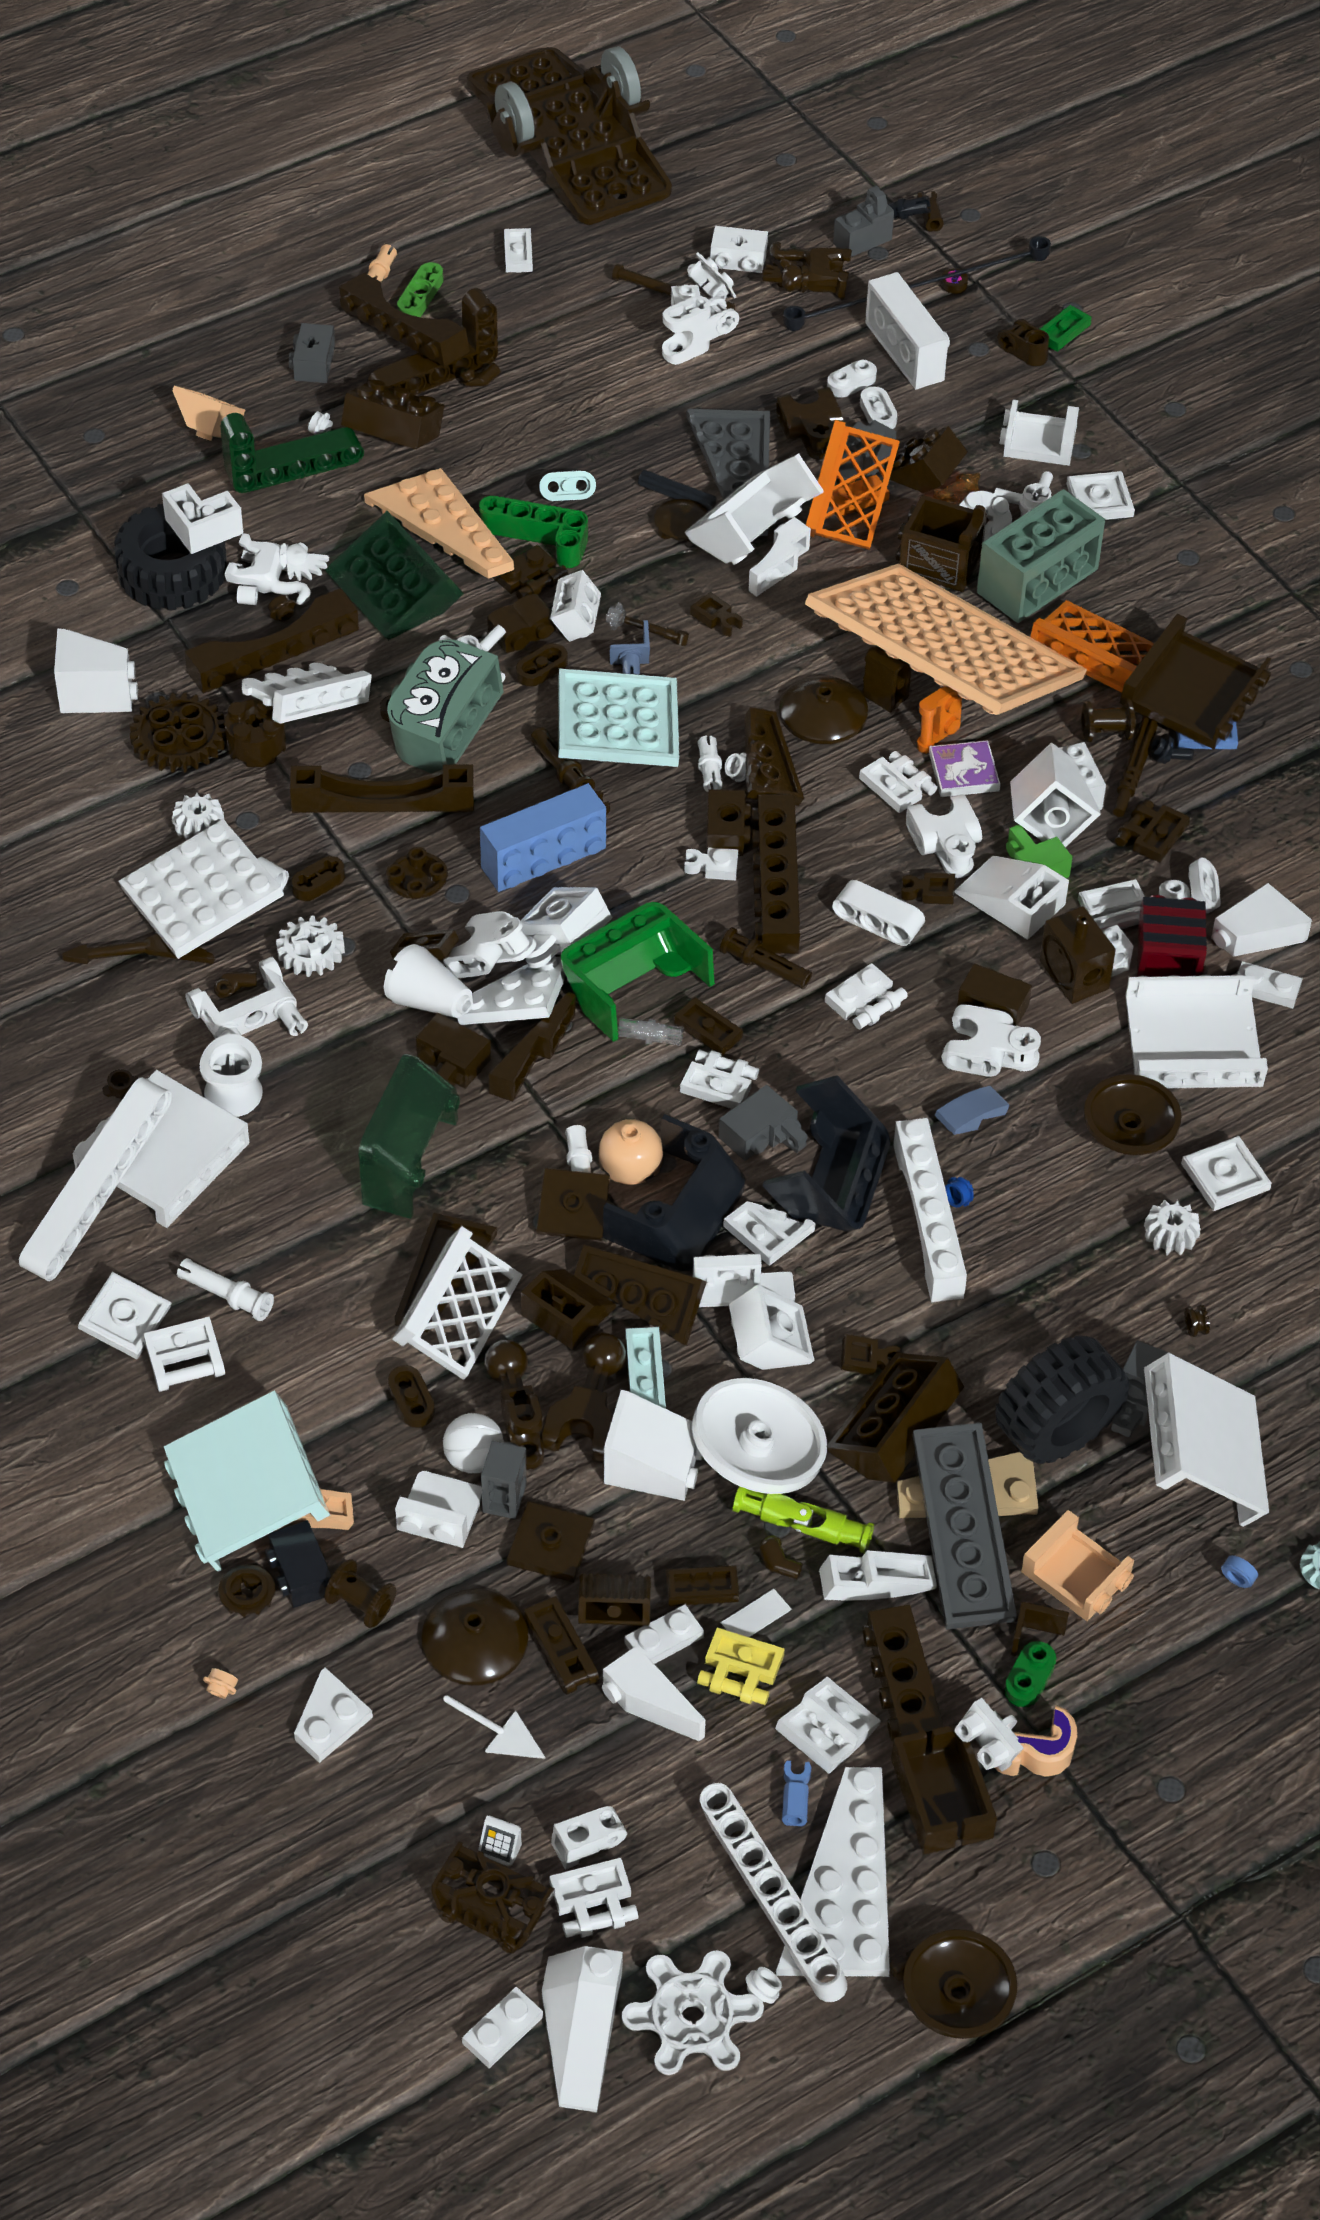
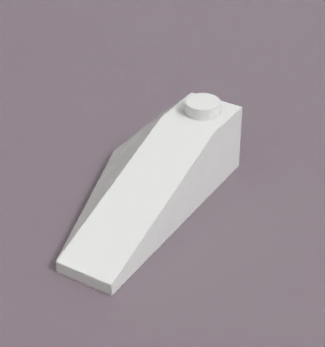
[542,1946,623,2112]

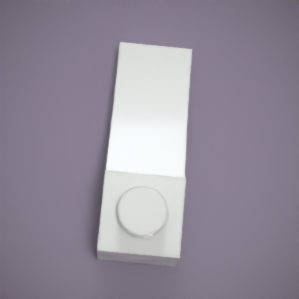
[749,517,811,597]

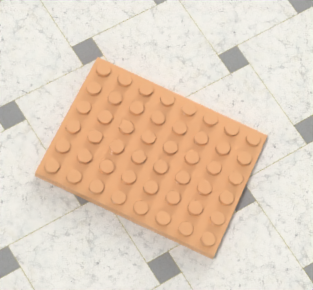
[805,563,1087,715]

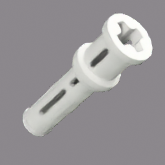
[177,1258,274,1321]

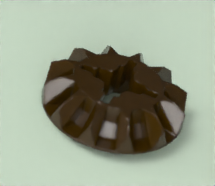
[218,1565,276,1618]

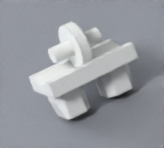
[955,1698,1024,1771]

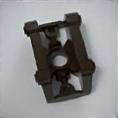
[431,1842,555,1953]

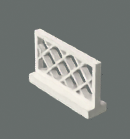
[392,1226,523,1380]

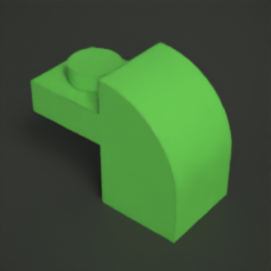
[1006,825,1072,878]

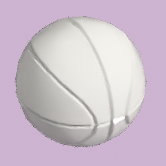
[443,1413,504,1473]

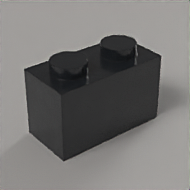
[265,1520,331,1608]

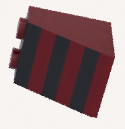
[1136,895,1207,977]

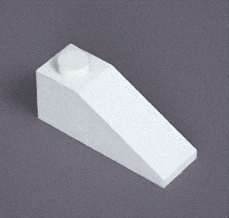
[602,1645,705,1741]

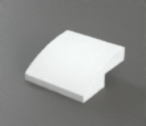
[775,1677,881,1774]

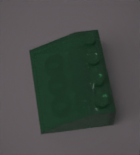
[325,511,464,641]

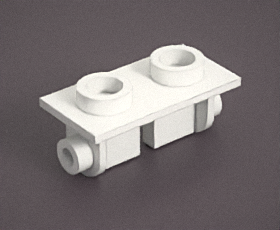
[687,252,736,300]

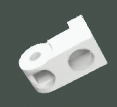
[551,1806,627,1870]

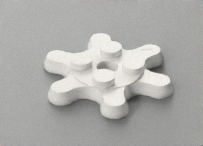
[622,1950,764,2075]

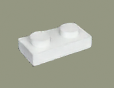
[504,228,533,273]
[1238,961,1303,1009]
[625,1604,704,1664]
[462,1987,543,2068]

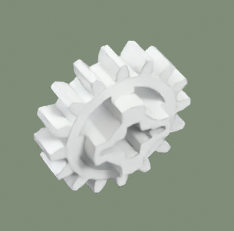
[276,916,345,977]

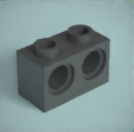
[481,1441,527,1519]

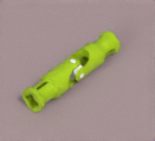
[733,1486,874,1554]

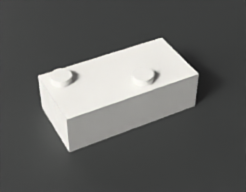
[865,272,950,390]

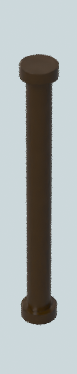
[612,264,735,310]

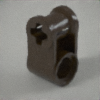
[997,319,1049,367]

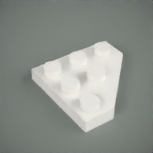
[457,956,566,1025]

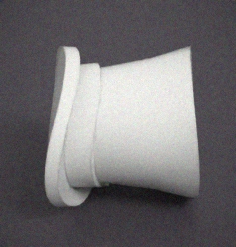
[199,1034,263,1117]

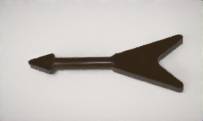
[62,934,215,964]

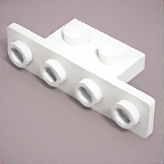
[693,1253,795,1307]

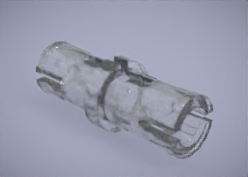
[618,1017,684,1046]

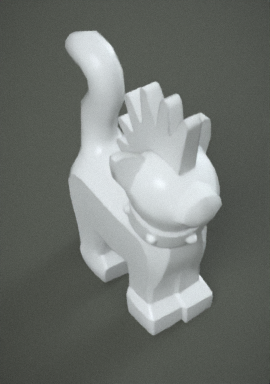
[225,533,329,605]

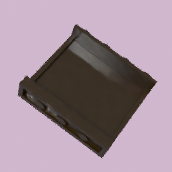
[1119,614,1271,749]

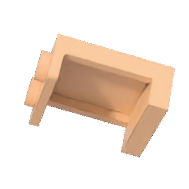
[1021,1510,1134,1621]

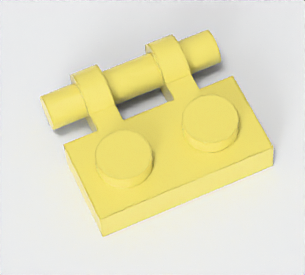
[697,1627,785,1705]

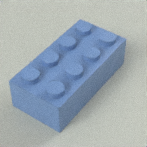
[480,783,606,892]

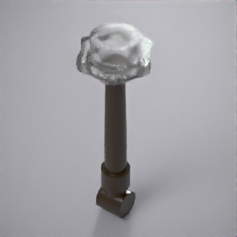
[606,602,689,646]

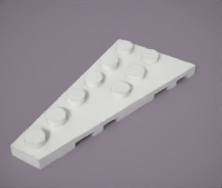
[776,1767,890,1977]

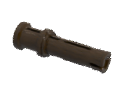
[530,727,595,791]
[719,927,812,989]

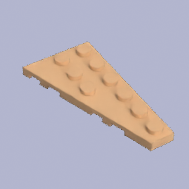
[364,468,514,579]

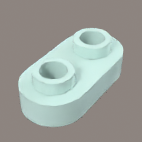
[539,471,596,501]

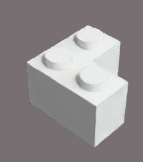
[162,483,243,554]

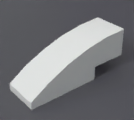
[819,1550,937,1601]

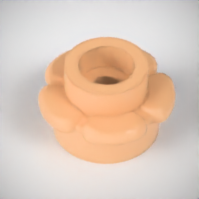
[203,1668,238,1699]

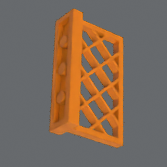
[806,420,900,550]
[1030,600,1154,693]

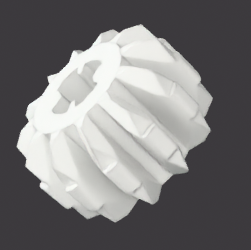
[172,792,224,841]
[1144,1199,1201,1256]

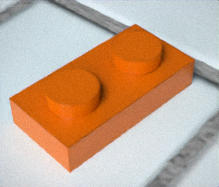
[831,474,890,516]

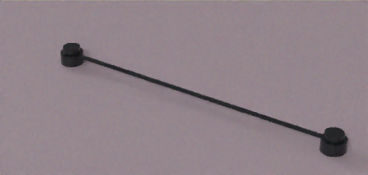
[783,236,1051,331]

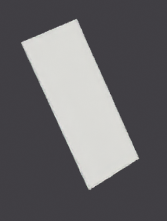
[720,1589,792,1637]

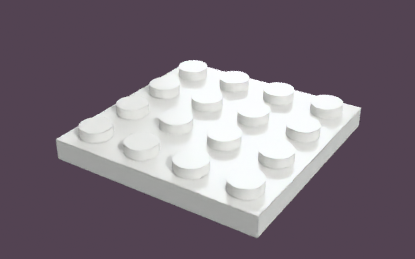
[119,819,284,959]

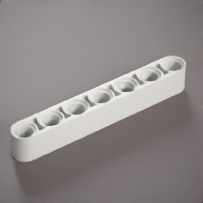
[19,1077,172,1281]
[700,1783,847,2002]

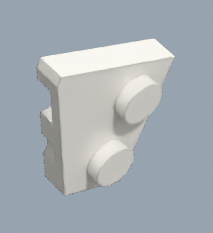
[294,1667,373,1763]

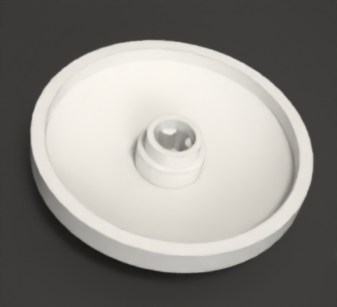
[692,1378,827,1494]

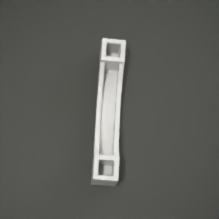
[893,1118,967,1303]

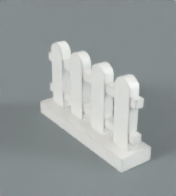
[242,663,372,724]

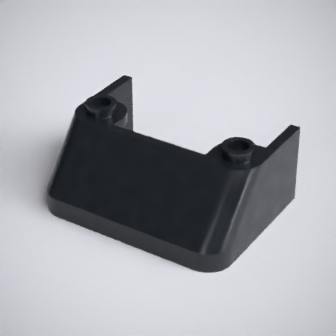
[762,1075,890,1232]
[603,1114,745,1271]

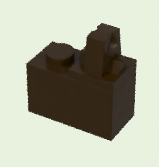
[416,1013,491,1097]

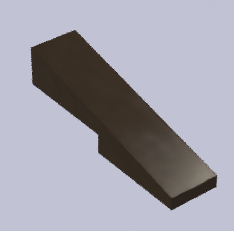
[489,992,575,1102]

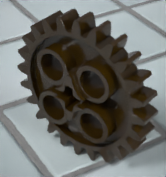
[130,692,226,773]

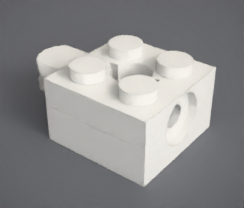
[521,887,612,969]

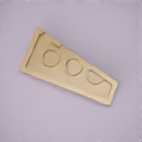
[897,1452,1038,1518]

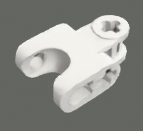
[662,296,739,365]
[906,794,982,878]
[443,911,536,978]
[941,1004,1041,1077]

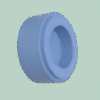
[1221,1555,1258,1588]

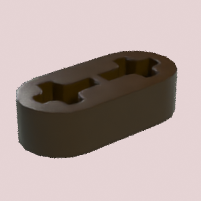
[292,856,345,901]

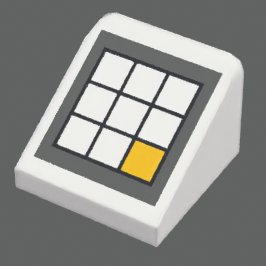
[479,1815,522,1866]

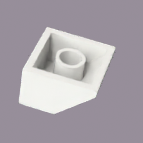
[729,1285,814,1370]

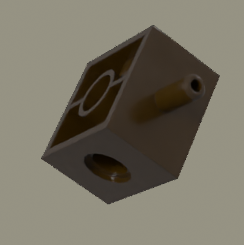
[1040,906,1116,1004]

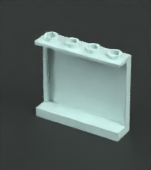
[164,1390,330,1572]

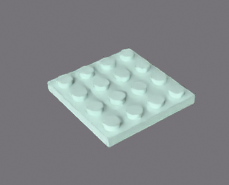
[558,668,679,767]

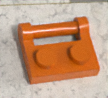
[917,686,962,754]

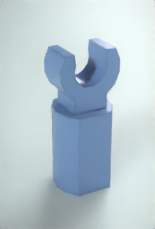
[782,1761,811,1826]

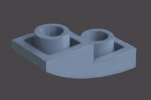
[935,1086,1009,1135]

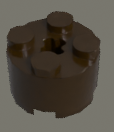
[225,699,286,767]

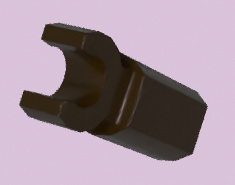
[917,191,944,232]

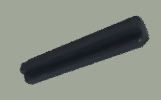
[638,470,717,512]

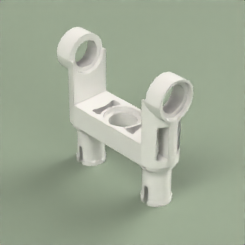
[185,957,308,1039]

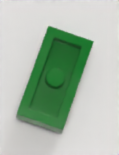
[1040,305,1092,352]

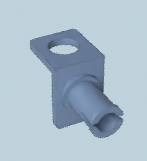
[610,620,650,675]

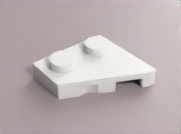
[723,1201,815,1266]

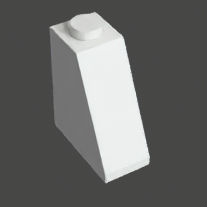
[1211,883,1312,957]

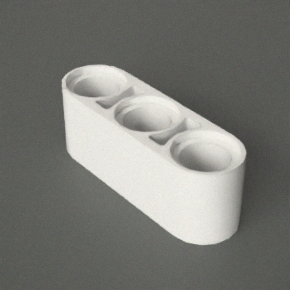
[832,880,925,946]

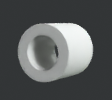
[237,585,258,605]

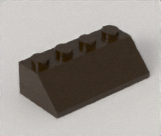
[826,1353,964,1483]

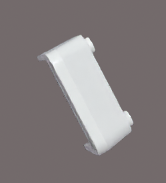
[685,453,824,565]

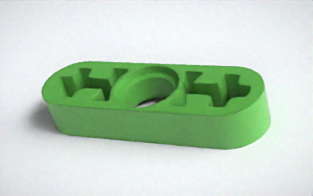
[397,262,443,317]

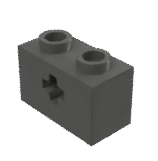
[289,323,335,383]

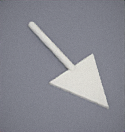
[443,1695,545,1759]

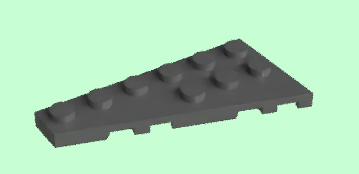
[686,409,770,536]

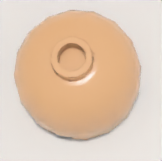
[599,1119,663,1185]

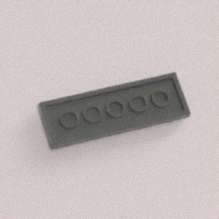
[912,1423,1017,1630]

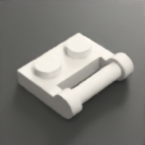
[143,1317,225,1392]

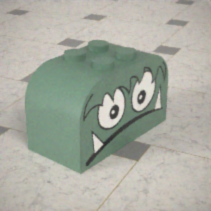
[387,639,504,774]

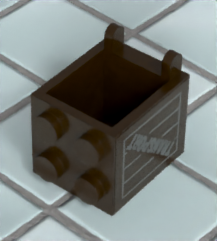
[896,495,987,592]

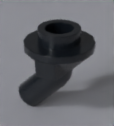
[1150,734,1194,764]

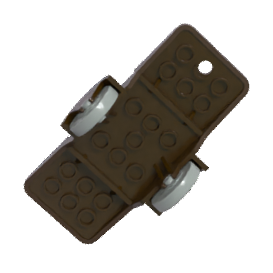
[467,46,672,225]

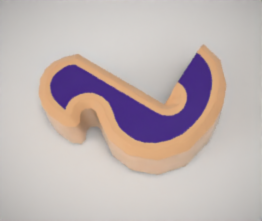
[994,1705,1077,1777]

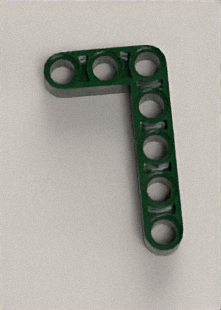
[220,413,364,493]

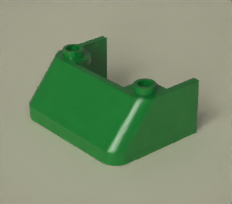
[561,902,715,1042]

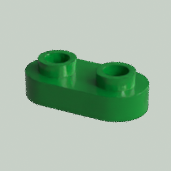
[1005,1641,1056,1707]

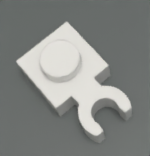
[684,847,738,881]

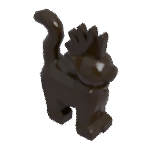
[762,242,852,299]

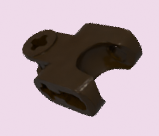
[776,387,843,460]

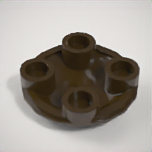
[654,499,708,542]
[386,847,448,899]

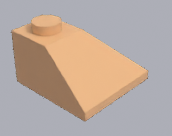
[172,385,245,441]

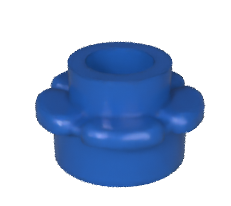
[945,1177,974,1208]

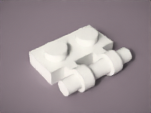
[859,751,937,813]
[825,963,908,1029]
[680,1050,759,1109]
[549,1858,638,1938]

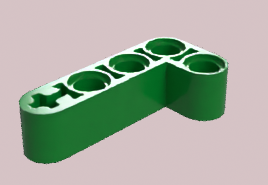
[479,496,588,568]

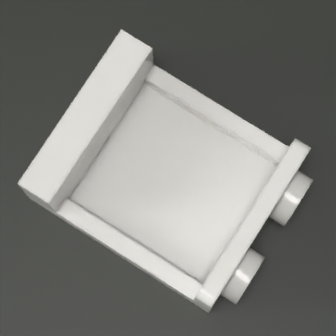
[999,400,1079,466]

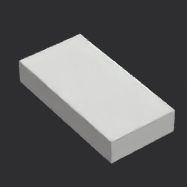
[1078,879,1145,919]

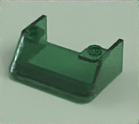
[359,1054,460,1219]

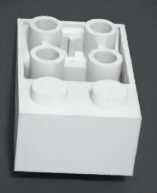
[955,856,1069,940]

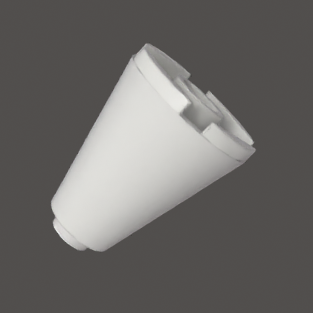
[384,944,473,1018]

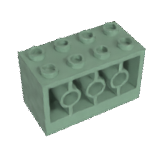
[977,489,1105,623]

